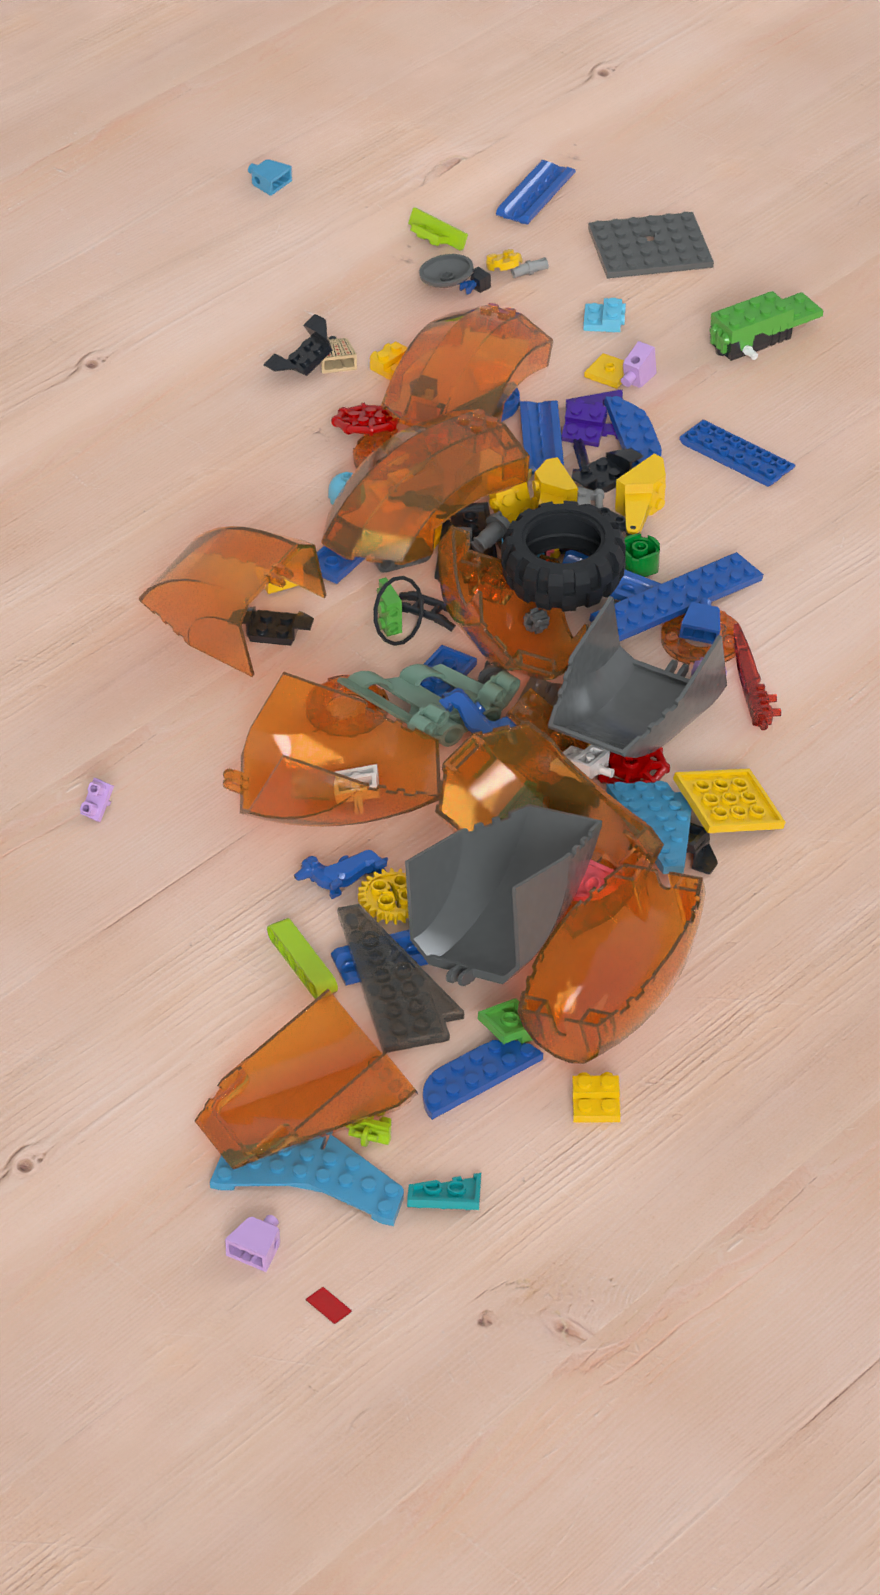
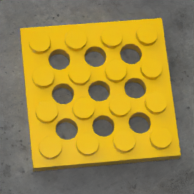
[673,768,786,833]

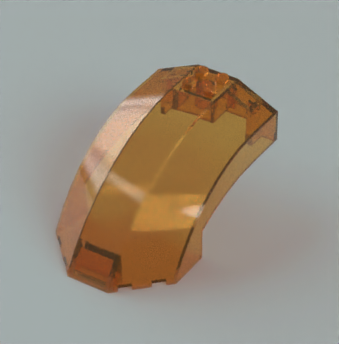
[381,303,553,436]
[321,409,530,565]
[438,526,590,680]
[435,721,664,938]

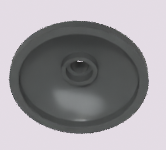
[419,254,474,288]

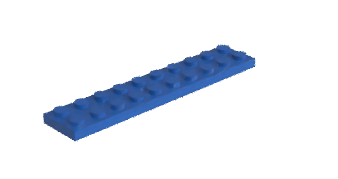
[589,552,764,641]

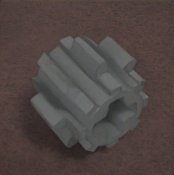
[523,607,550,634]

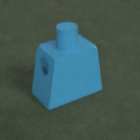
[248,159,292,196]

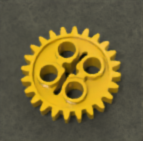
[358,868,409,925]

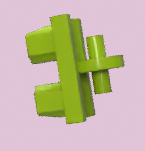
[348,1111,392,1147]

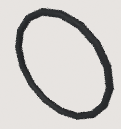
[373,576,424,646]

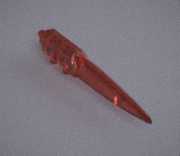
[734,623,781,730]

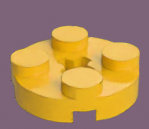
[486,249,523,271]

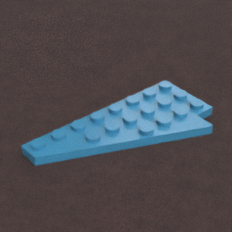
[606,781,692,874]

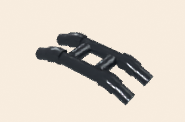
[399,591,465,632]

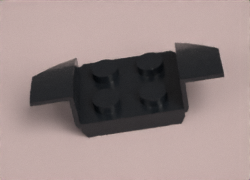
[263,314,333,376]
[572,449,643,493]
[230,606,314,646]
[629,823,718,875]

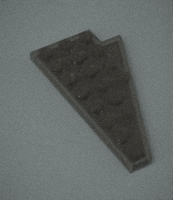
[337,904,464,1053]

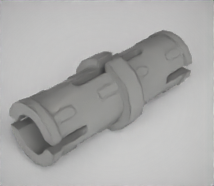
[511,257,549,278]

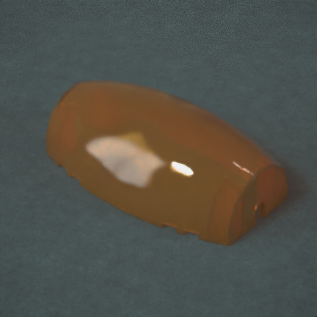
[517,863,706,1064]

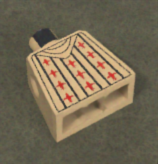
[321,336,357,374]

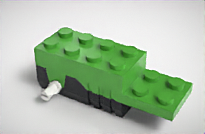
[709,291,823,361]

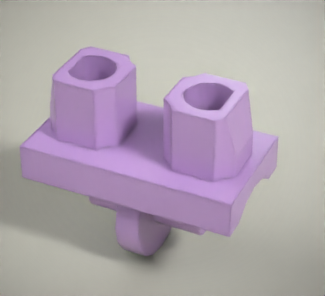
[80,778,114,822]

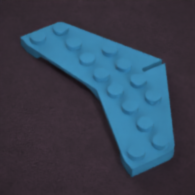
[210,1133,404,1226]

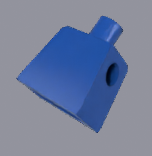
[679,598,720,644]

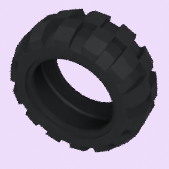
[501,501,626,612]

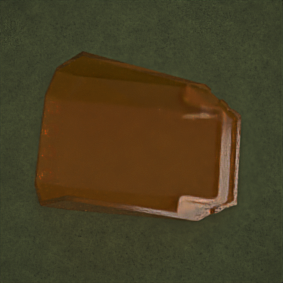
[195,989,418,1170]

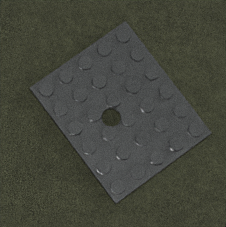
[588,212,714,279]

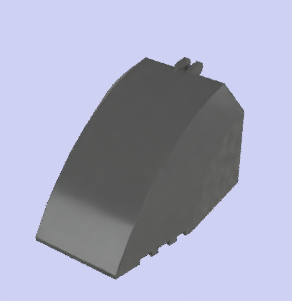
[548,596,727,758]
[405,804,602,986]

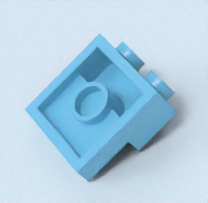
[583,298,626,332]

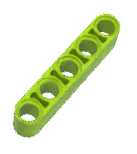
[267,918,338,1000]

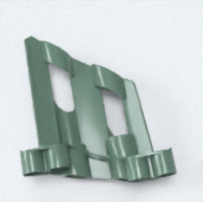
[337,664,520,747]

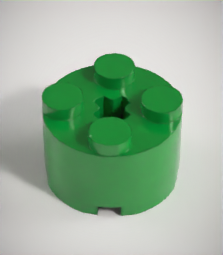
[624,534,660,577]

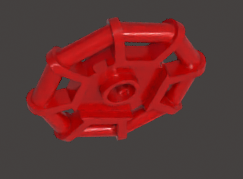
[331,403,403,436]
[598,747,671,784]

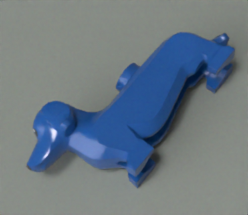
[439,688,519,749]
[294,850,388,899]

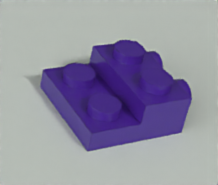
[561,399,607,447]

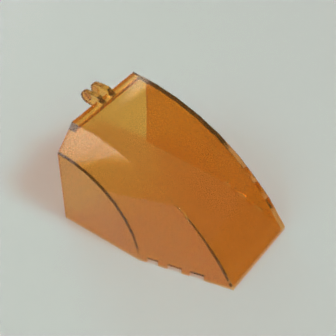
[139,526,327,677]
[223,672,441,827]

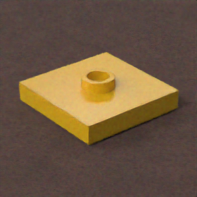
[584,353,624,389]

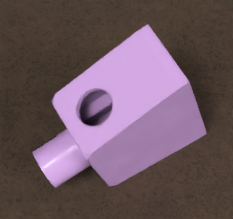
[621,341,657,388]
[225,1215,280,1272]

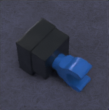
[460,267,491,295]

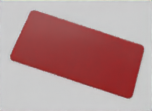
[306,1287,352,1324]

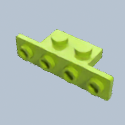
[408,208,468,250]

